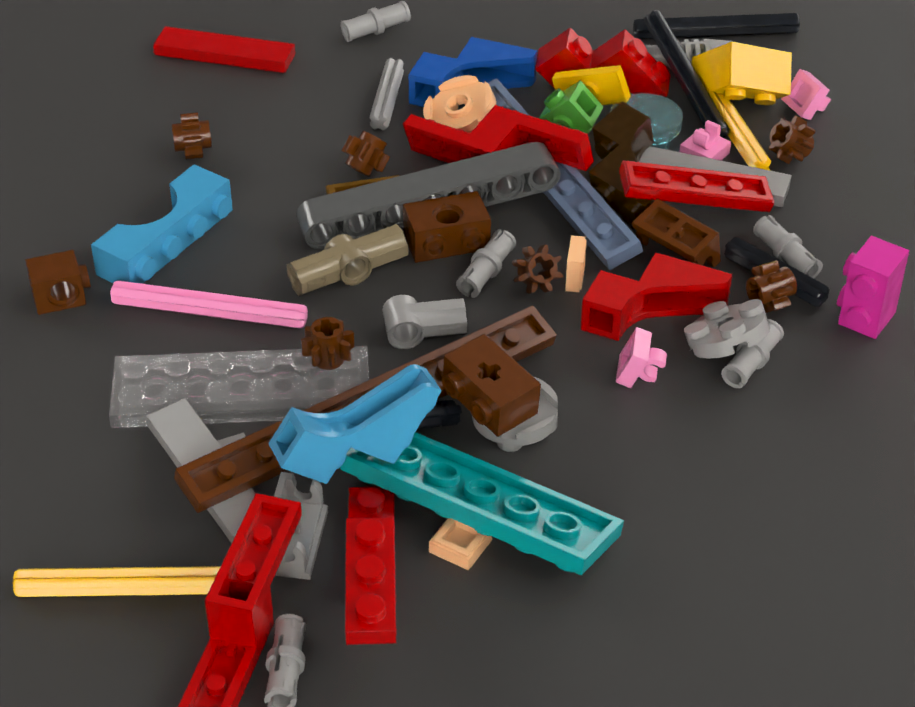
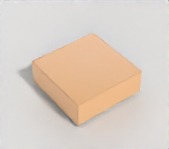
[565,235,587,293]
[429,518,492,570]

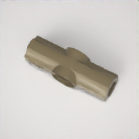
[286,224,408,296]

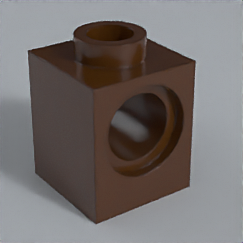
[25,250,91,315]

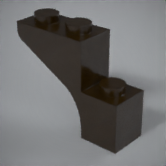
[589,101,654,224]

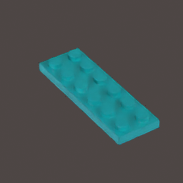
[340,432,624,575]

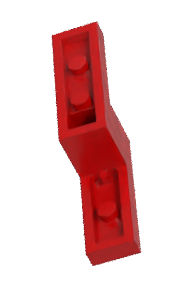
[403,105,594,171]
[345,487,397,645]
[178,493,302,707]

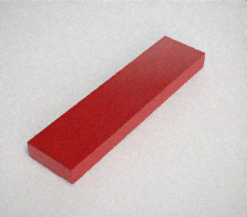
[153,26,296,73]
[619,161,775,212]

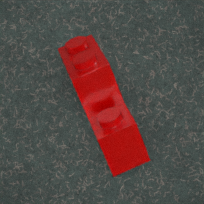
[535,27,671,101]
[581,252,732,341]

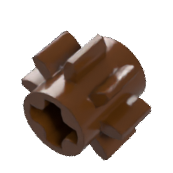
[172,112,212,159]
[768,115,816,164]
[341,131,390,177]
[511,244,563,294]
[746,260,797,313]
[301,317,355,370]

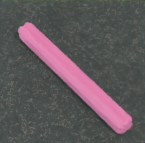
[110,280,308,329]

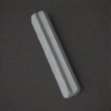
[369,58,404,130]

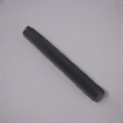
[644,10,730,138]
[633,13,800,39]

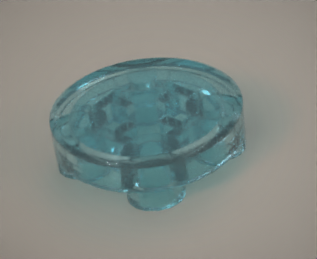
[610,93,683,149]

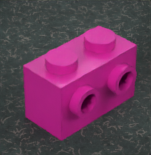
[837,235,909,339]

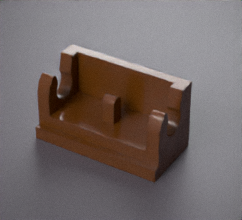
[632,199,721,268]

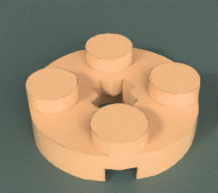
[423,75,496,133]

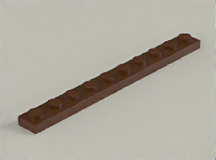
[174,305,557,513]

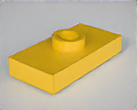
[552,65,631,105]

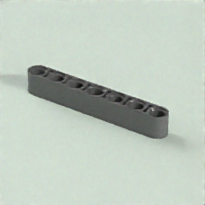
[296,142,561,249]

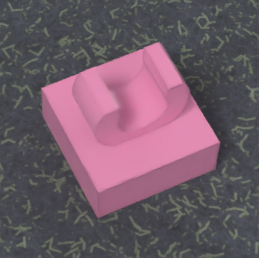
[781,69,831,120]
[679,120,731,160]
[616,327,667,388]

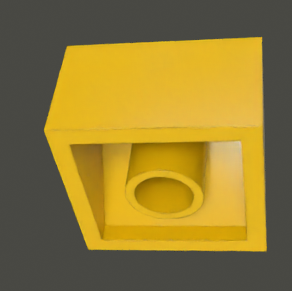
[692,42,792,105]

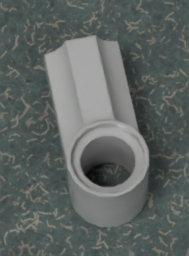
[382,295,467,349]

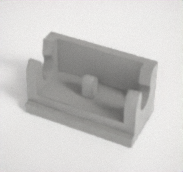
[274,472,328,580]

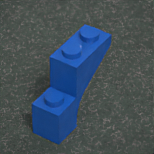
[408,37,537,107]

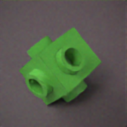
[539,80,604,134]

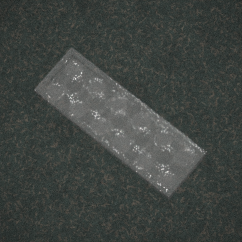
[109,346,369,428]

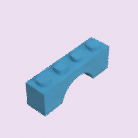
[91,164,233,283]

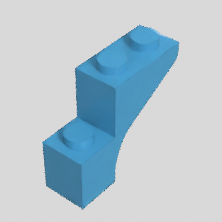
[268,364,442,484]

